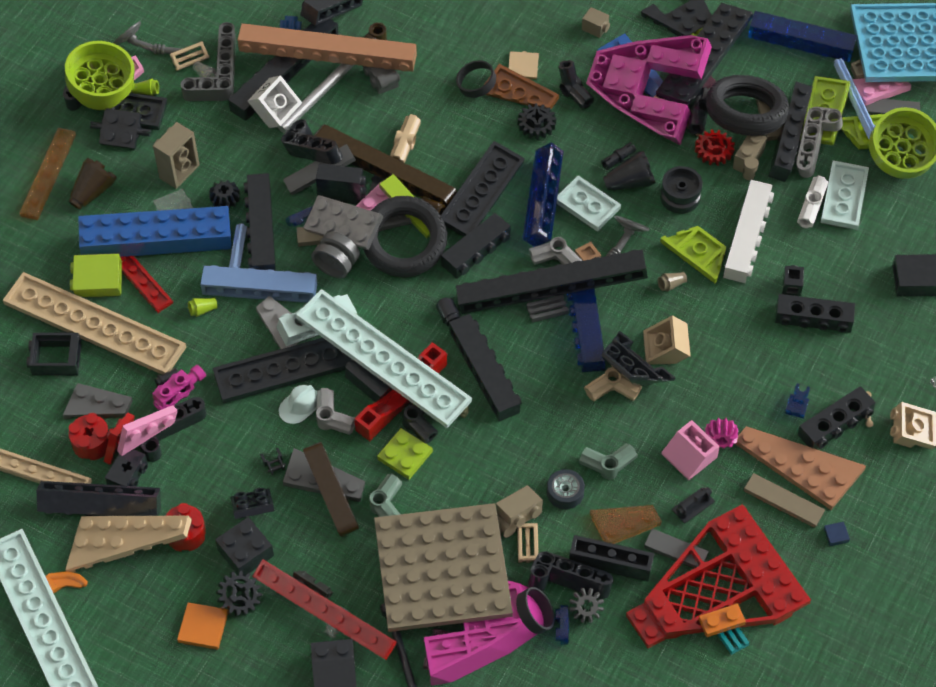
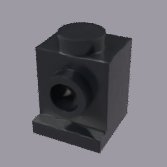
[782,265,804,296]

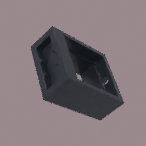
[26,333,82,375]

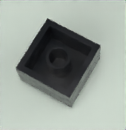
[215,517,274,576]

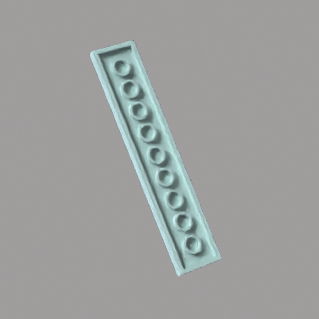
[296,289,472,428]
[0,529,98,687]

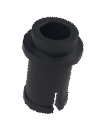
[154,368,178,387]

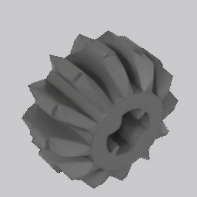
[569,588,604,623]

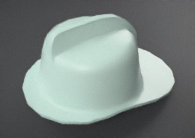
[279,385,317,424]

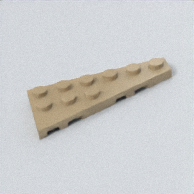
[65,516,192,572]

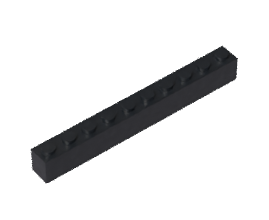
[456,249,648,314]

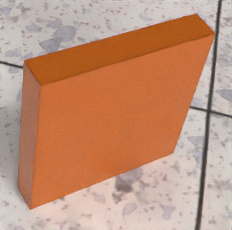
[177,602,228,650]

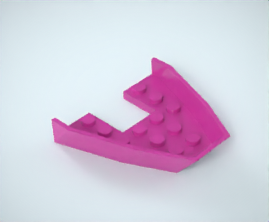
[424,581,544,686]

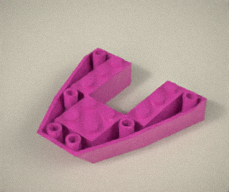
[586,35,712,145]

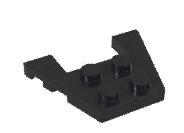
[641,0,712,36]

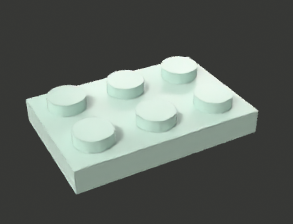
[555,176,621,232]

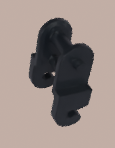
[260,447,286,475]

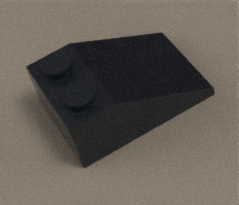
[311,639,357,687]

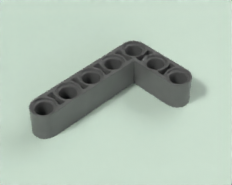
[180,22,236,101]

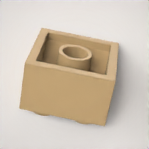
[643,315,690,364]

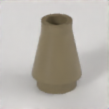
[658,272,687,292]

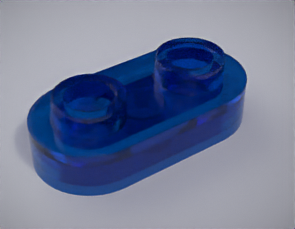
[555,605,569,645]

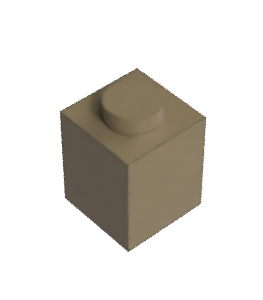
[582,7,610,38]

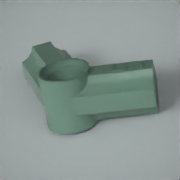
[579,443,638,480]
[370,474,402,517]

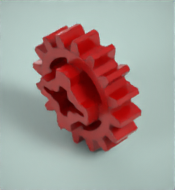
[695,129,735,166]

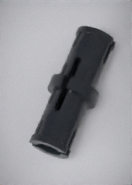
[601,142,636,170]

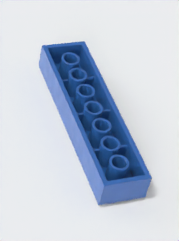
[78,206,232,257]

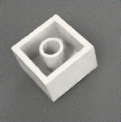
[248,75,302,128]

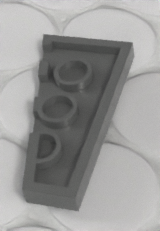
[283,448,365,502]

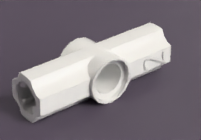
[797,176,828,228]

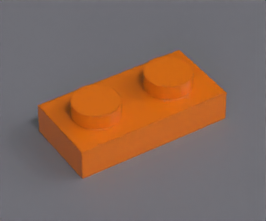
[699,603,746,637]

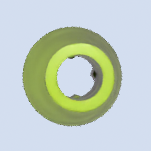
[132,79,159,96]
[188,298,217,317]

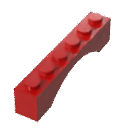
[354,342,447,441]

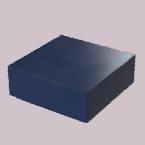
[824,522,850,546]

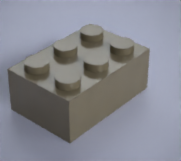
[153,122,200,189]

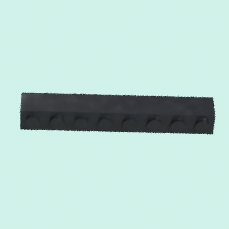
[228,19,339,121]

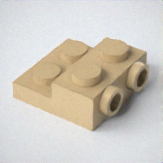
[890,402,936,449]

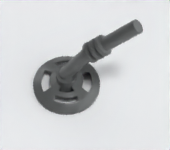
[113,21,185,56]
[606,216,650,256]

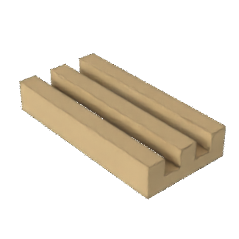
[170,41,209,71]
[517,523,538,563]

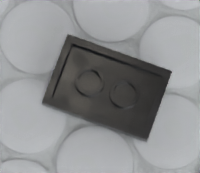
[109,93,168,130]

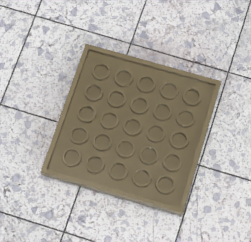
[374,503,513,632]

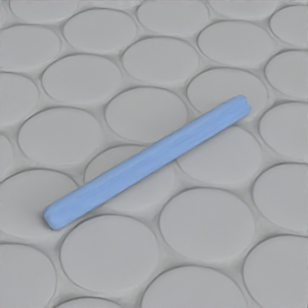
[834,58,874,139]

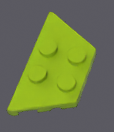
[841,114,897,149]
[660,226,726,283]

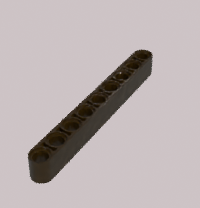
[313,124,457,207]

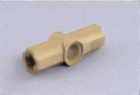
[390,114,421,163]

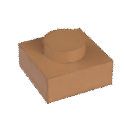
[575,242,601,261]

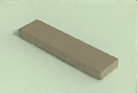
[744,473,825,528]

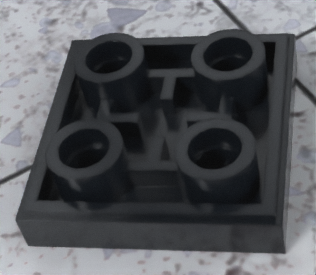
[230,487,275,519]

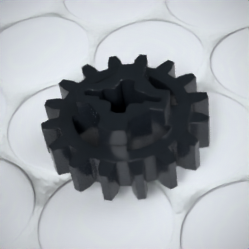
[517,103,557,140]
[216,571,262,617]

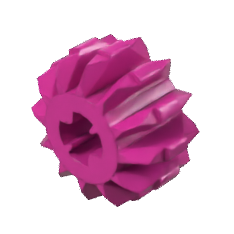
[705,418,738,449]

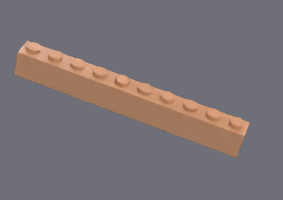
[238,24,417,72]

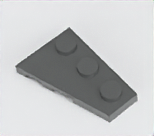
[63,383,133,419]

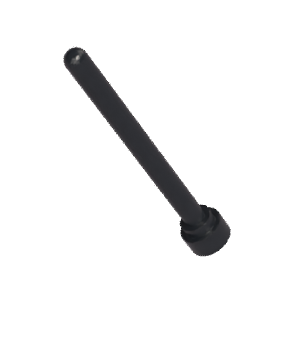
[380,603,417,687]

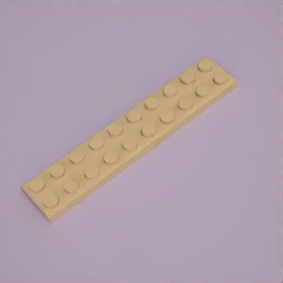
[3,272,186,375]

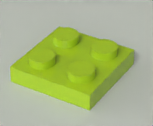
[377,428,433,480]

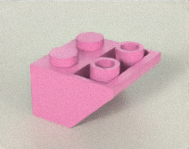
[661,420,720,480]

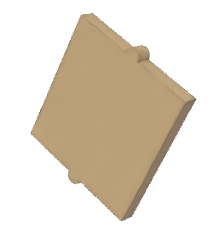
[509,51,539,79]

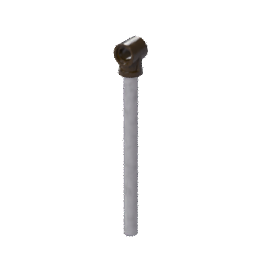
[278,22,387,133]

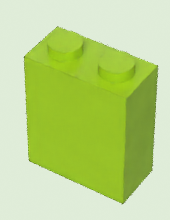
[70,254,122,297]

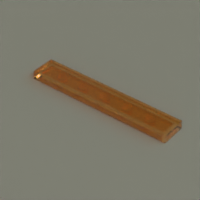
[20,128,76,220]

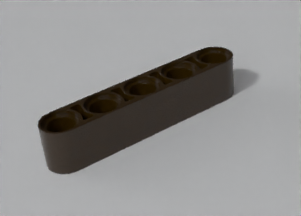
[303,441,359,537]

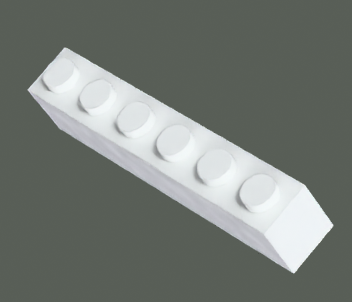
[723,180,774,283]

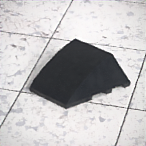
[601,331,676,386]

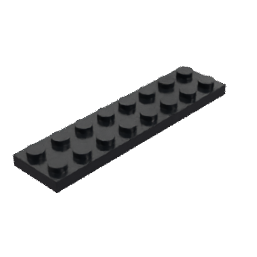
[656,3,753,106]
[213,338,351,404]

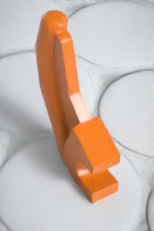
[45,571,88,594]

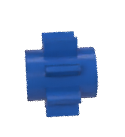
[280,16,302,30]

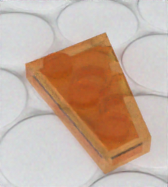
[589,505,662,544]

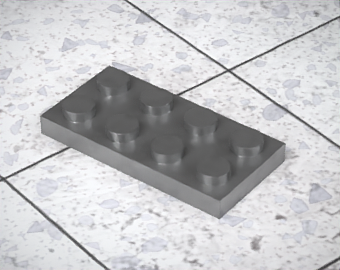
[304,195,383,250]

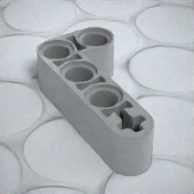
[797,107,843,178]

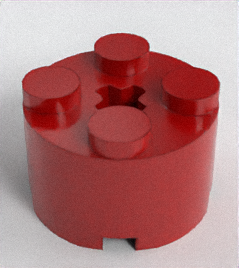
[69,413,109,460]
[165,503,206,551]

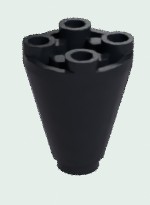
[603,151,656,191]

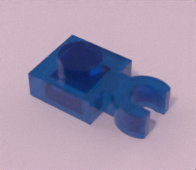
[785,383,810,419]

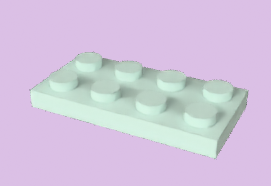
[821,161,869,230]

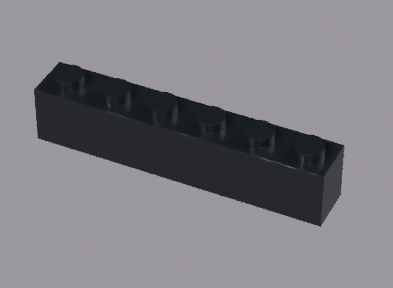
[768,81,813,182]
[244,173,276,271]
[449,314,522,422]
[36,481,161,516]

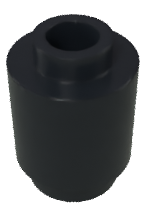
[436,297,460,326]

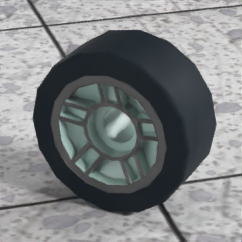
[547,469,585,509]

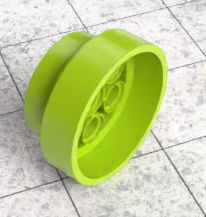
[65,41,135,110]
[869,107,936,179]

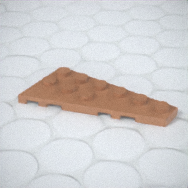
[734,426,866,510]

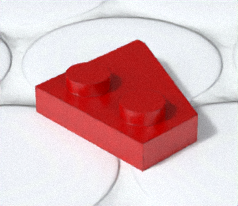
[104,413,135,465]

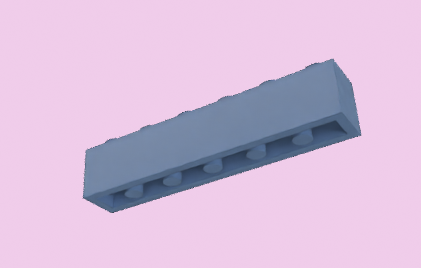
[201,265,317,303]

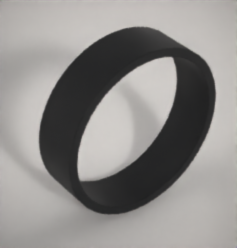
[456,60,496,98]
[516,587,555,634]

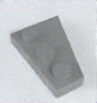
[256,296,302,349]

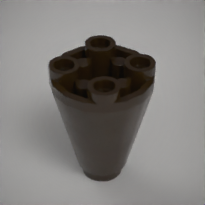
[68,158,117,210]

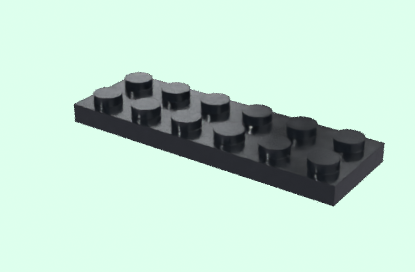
[441,141,525,237]

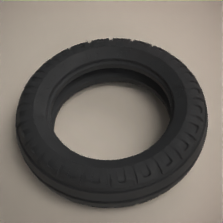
[706,75,789,136]
[363,196,447,277]

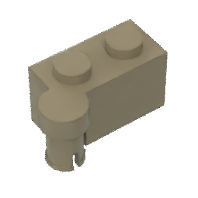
[733,135,767,180]
[496,485,543,538]

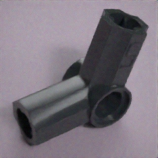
[558,60,594,109]
[402,402,438,443]

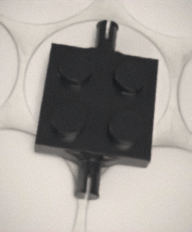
[90,108,151,150]

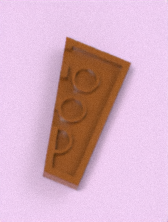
[484,64,559,109]

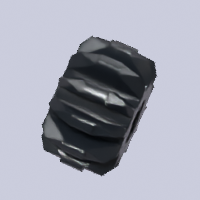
[209,179,240,208]

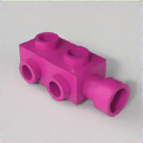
[152,365,206,411]

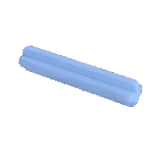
[229,223,247,268]

